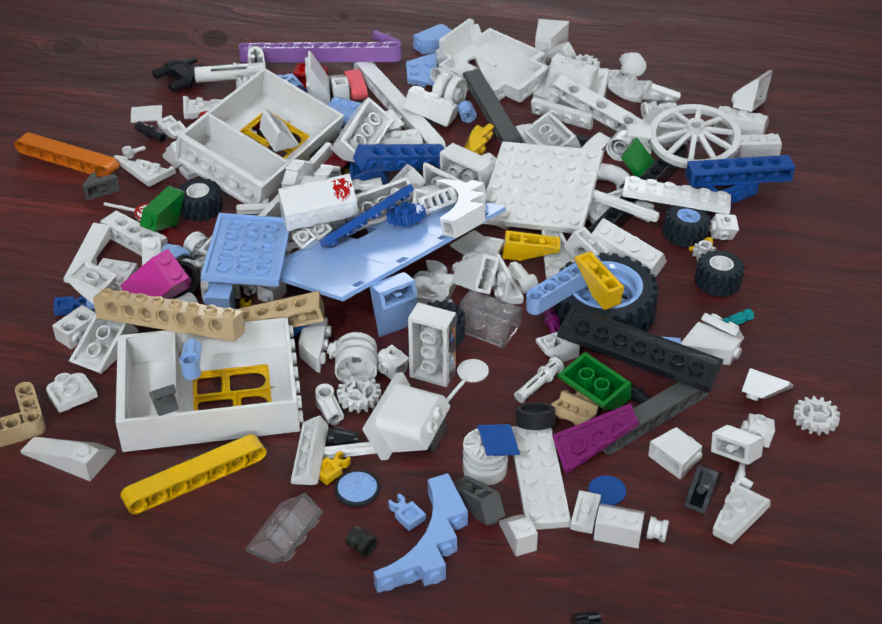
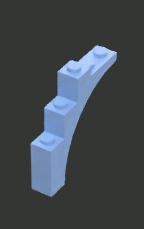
[374,474,468,593]

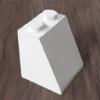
[535,19,569,65]

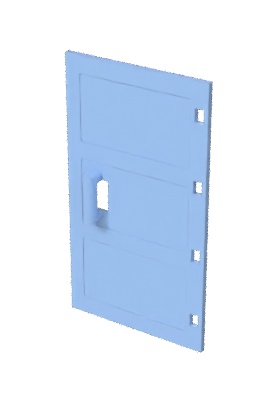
[280,198,506,301]

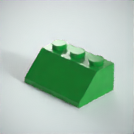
[557,352,631,410]

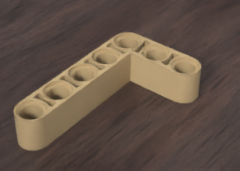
[0,382,46,447]

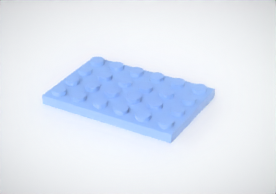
[201,213,290,287]

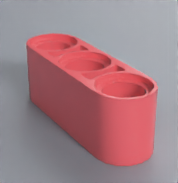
[344,69,368,101]

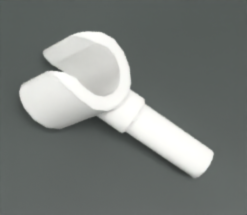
[122,146,146,159]

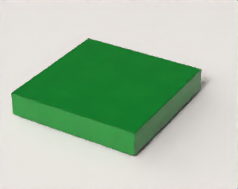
[621,137,655,178]

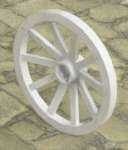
[649,104,741,168]

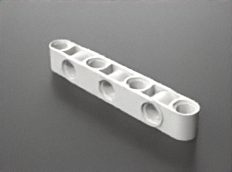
[549,75,650,132]

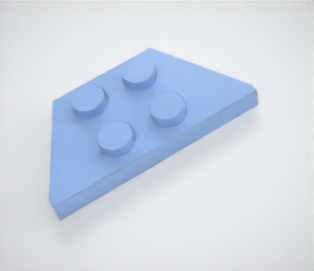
[406,53,437,88]

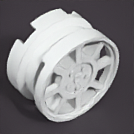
[183,231,209,260]

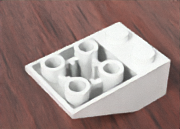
[305,51,330,104]

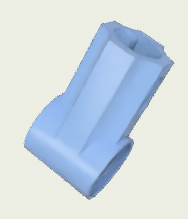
[179,339,202,380]

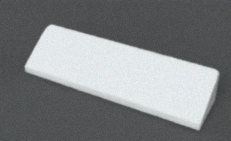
[291,416,328,485]

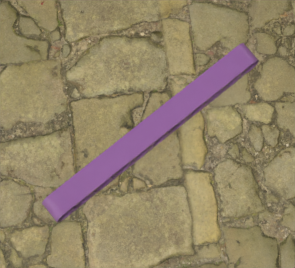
[238,42,402,63]

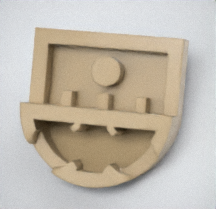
[551,390,599,425]

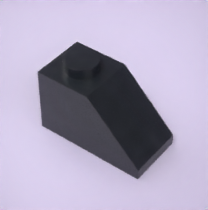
[684,465,722,514]

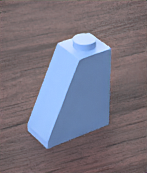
[413,23,452,54]

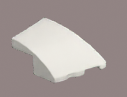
[608,70,652,103]
[414,270,457,304]

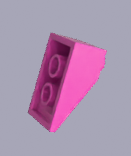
[120,249,190,299]

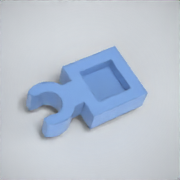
[388,494,426,531]

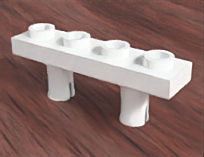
[531,94,593,130]

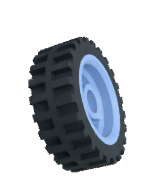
[554,252,658,332]

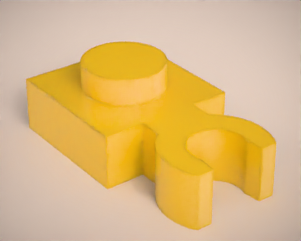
[319,451,351,485]

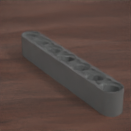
[463,68,521,144]
[602,382,708,455]

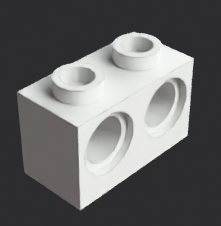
[52,305,95,349]

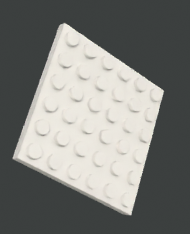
[483,141,604,233]

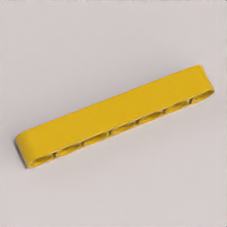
[120,434,267,514]

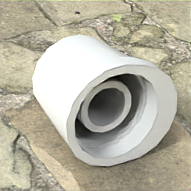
[606,130,631,161]

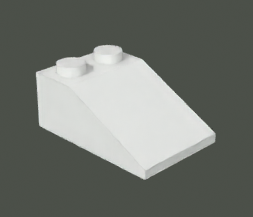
[69,313,138,374]

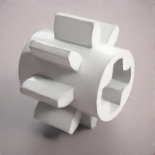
[693,240,716,261]

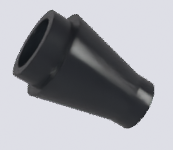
[327,426,358,446]

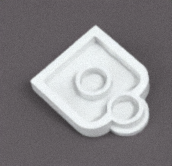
[46,373,98,413]

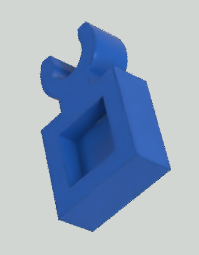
[53,296,87,316]

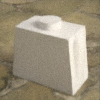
[648,427,702,480]

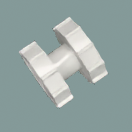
[281,159,342,188]

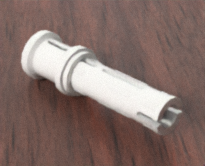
[514,356,564,403]

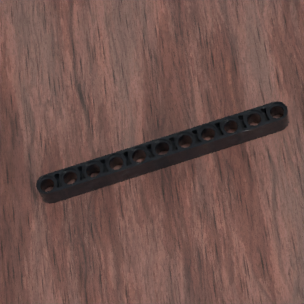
[587,143,687,234]

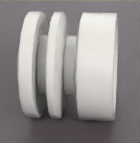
[335,332,377,383]
[463,429,508,486]

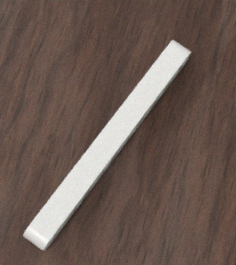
[354,62,446,147]

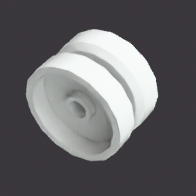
[432,72,467,111]

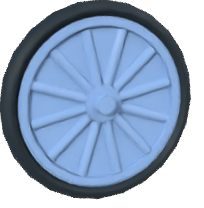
[334,470,380,506]

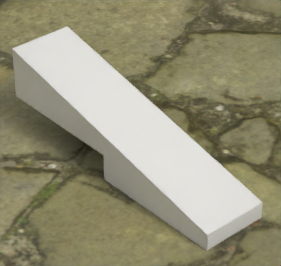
[63,223,112,283]

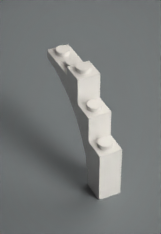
[436,178,487,238]

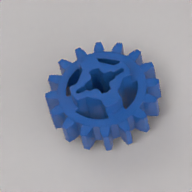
[386,202,426,227]

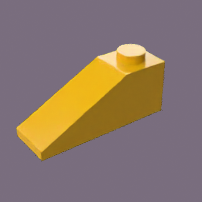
[502,230,560,261]
[574,251,624,310]

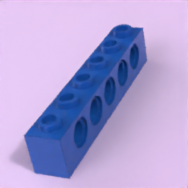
[352,144,445,171]
[685,155,795,187]

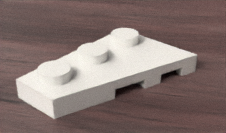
[713,482,770,544]

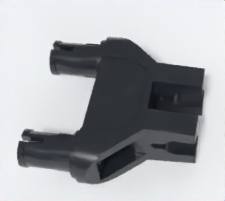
[152,57,205,92]

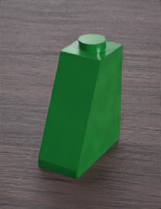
[140,186,185,232]

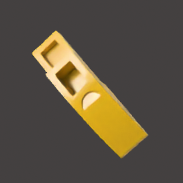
[464,123,495,156]

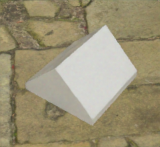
[260,109,299,152]

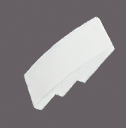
[65,259,133,325]

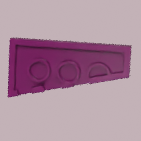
[552,403,639,474]

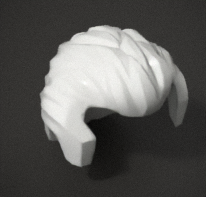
[619,53,646,77]

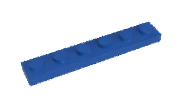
[318,184,414,247]

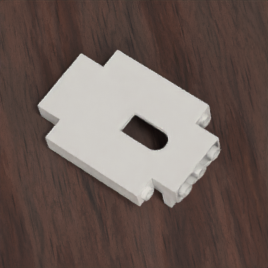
[436,18,550,103]

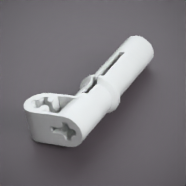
[194,46,266,83]

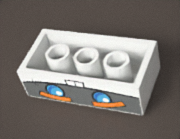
[408,303,456,387]

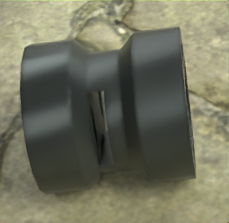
[345,526,377,557]

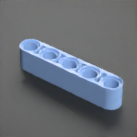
[526,255,601,315]

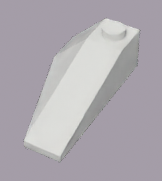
[21,437,116,481]

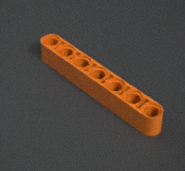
[14,132,119,177]

